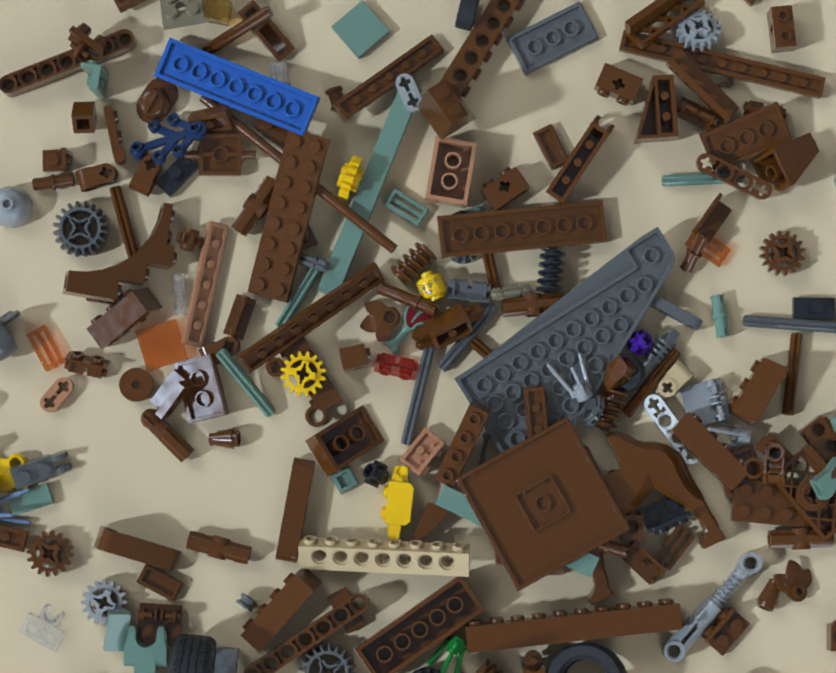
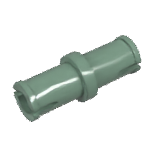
[710,294,730,338]

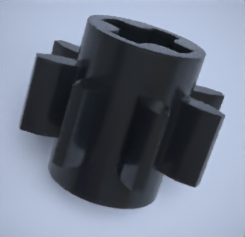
[363,460,389,488]

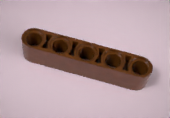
[275,457,315,563]

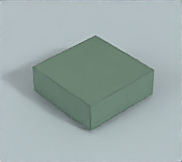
[331,466,359,494]

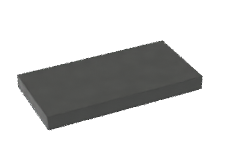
[506,1,599,76]

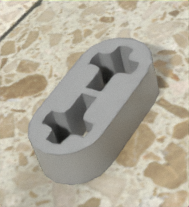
[395,73,422,113]

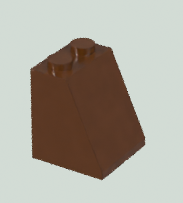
[418,79,475,140]

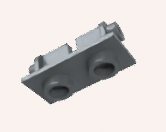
[447,278,491,303]

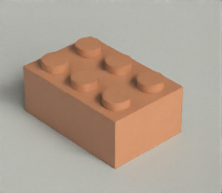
[425,136,477,208]

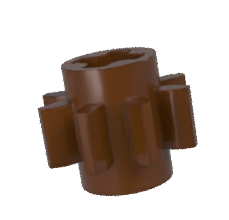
[176,228,203,252]

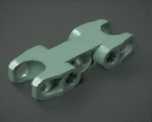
[124,624,169,673]

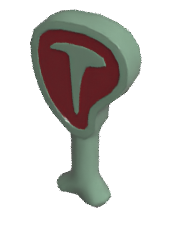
[385,306,435,354]

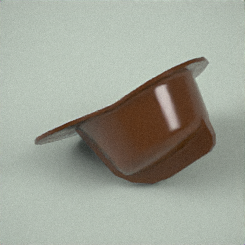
[136,78,178,123]

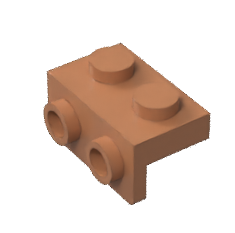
[399,427,445,476]

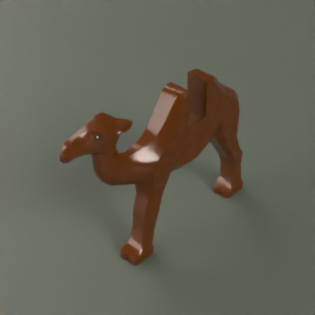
[584,432,725,604]

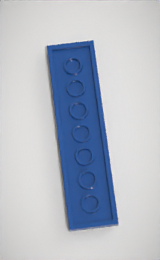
[154,38,320,136]

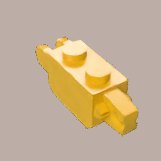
[381,466,414,540]

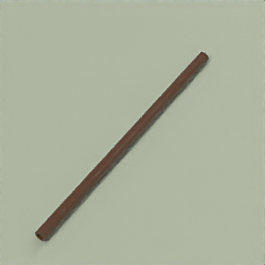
[199,96,398,253]

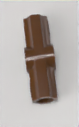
[231,175,275,237]
[501,293,564,318]
[767,528,834,550]
[186,531,252,564]

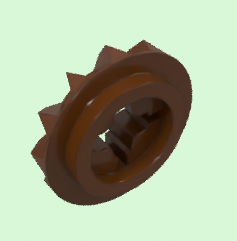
[795,477,830,511]

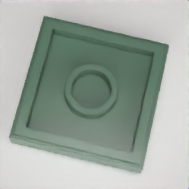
[331,0,390,59]

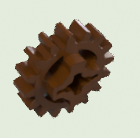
[759,230,805,276]
[26,530,74,577]

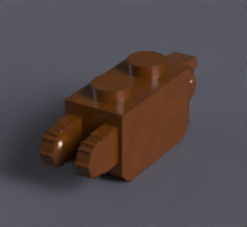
[411,303,484,350]

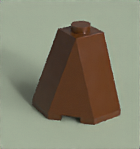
[751,133,819,192]

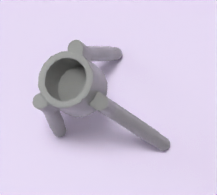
[547,353,593,403]
[707,421,751,449]

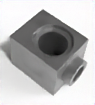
[214,646,240,673]

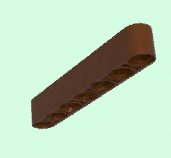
[0,29,137,98]
[244,592,369,673]

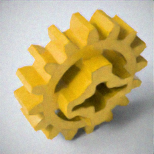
[336,155,365,201]
[280,351,326,397]

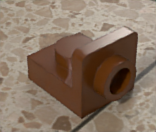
[43,148,73,172]

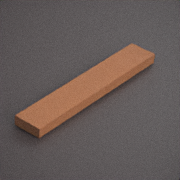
[181,221,229,348]

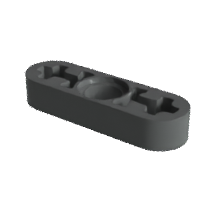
[649,295,703,331]

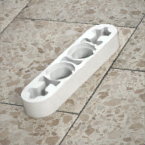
[643,394,698,464]

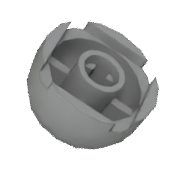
[0,186,33,228]

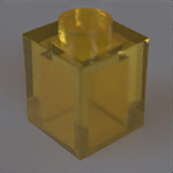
[203,0,233,26]

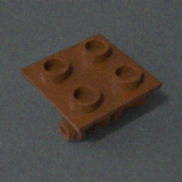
[137,602,183,648]

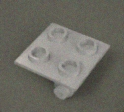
[679,378,731,425]

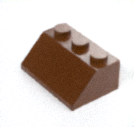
[728,357,789,425]

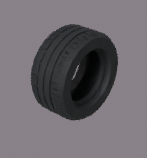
[169,634,216,673]
[546,642,627,673]

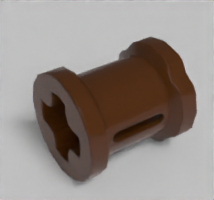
[325,85,343,112]

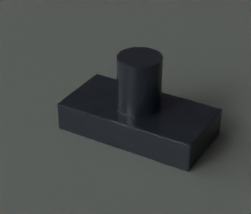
[155,155,199,198]
[792,297,836,319]

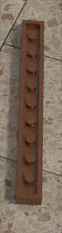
[619,30,826,99]

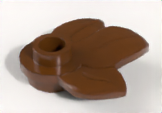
[360,300,401,341]
[773,560,812,602]

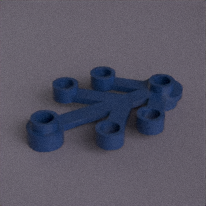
[130,113,207,165]

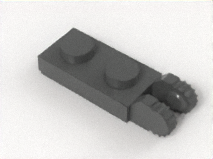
[9,450,72,490]

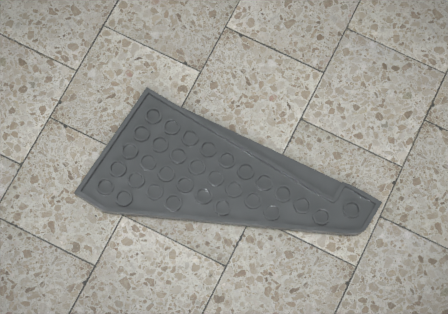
[454,227,674,453]

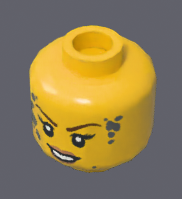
[417,270,447,302]

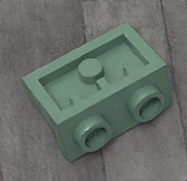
[80,60,109,98]

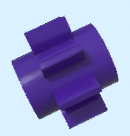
[627,329,653,356]

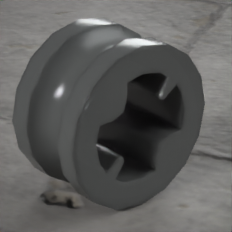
[236,592,257,612]

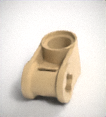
[655,360,694,399]

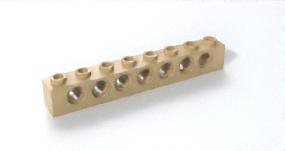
[298,535,470,577]

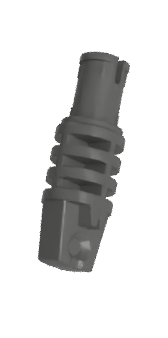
[642,328,680,379]

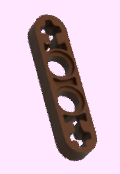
[696,153,772,200]

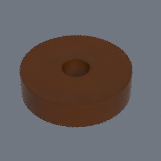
[119,368,154,402]

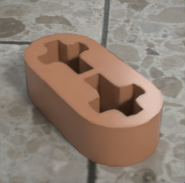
[40,377,74,413]

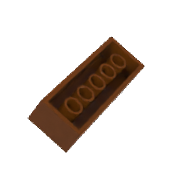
[355,576,484,673]

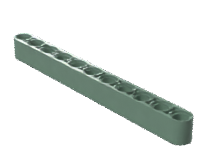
[318,82,421,294]

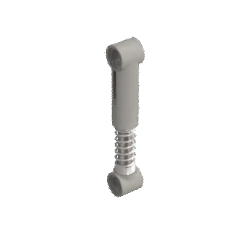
[662,552,762,662]

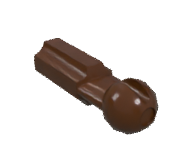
[141,408,195,463]

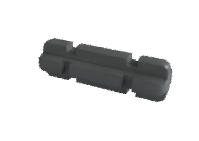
[299,253,330,272]

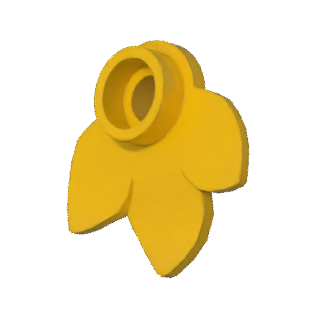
[0,453,28,493]

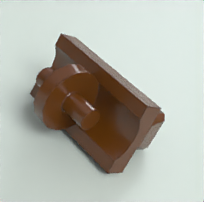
[68,23,107,61]
[522,650,546,673]

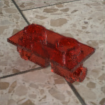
[374,352,419,380]

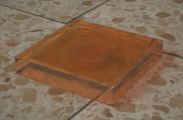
[135,319,188,372]

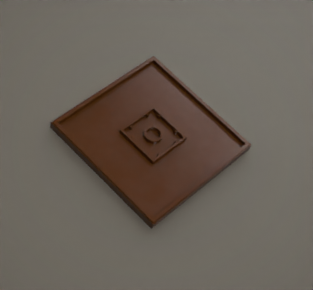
[455,416,631,591]

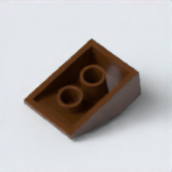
[305,405,385,477]

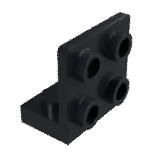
[638,497,692,535]

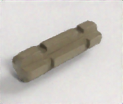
[491,283,531,300]

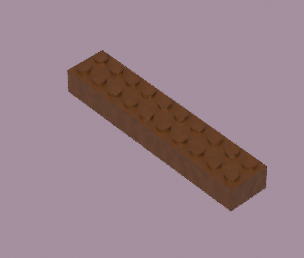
[464,598,682,653]

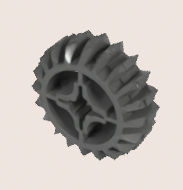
[53,201,110,257]
[299,642,356,673]

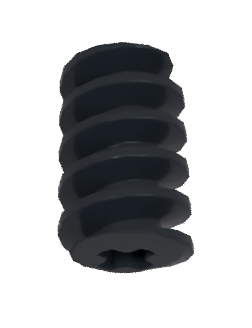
[536,249,566,294]

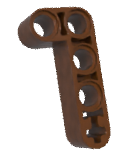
[94,526,182,572]

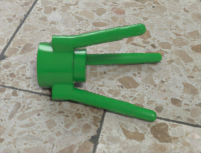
[427,634,467,673]

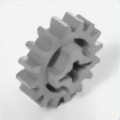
[676,10,721,52]
[81,579,128,626]

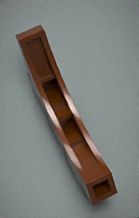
[63,203,177,302]

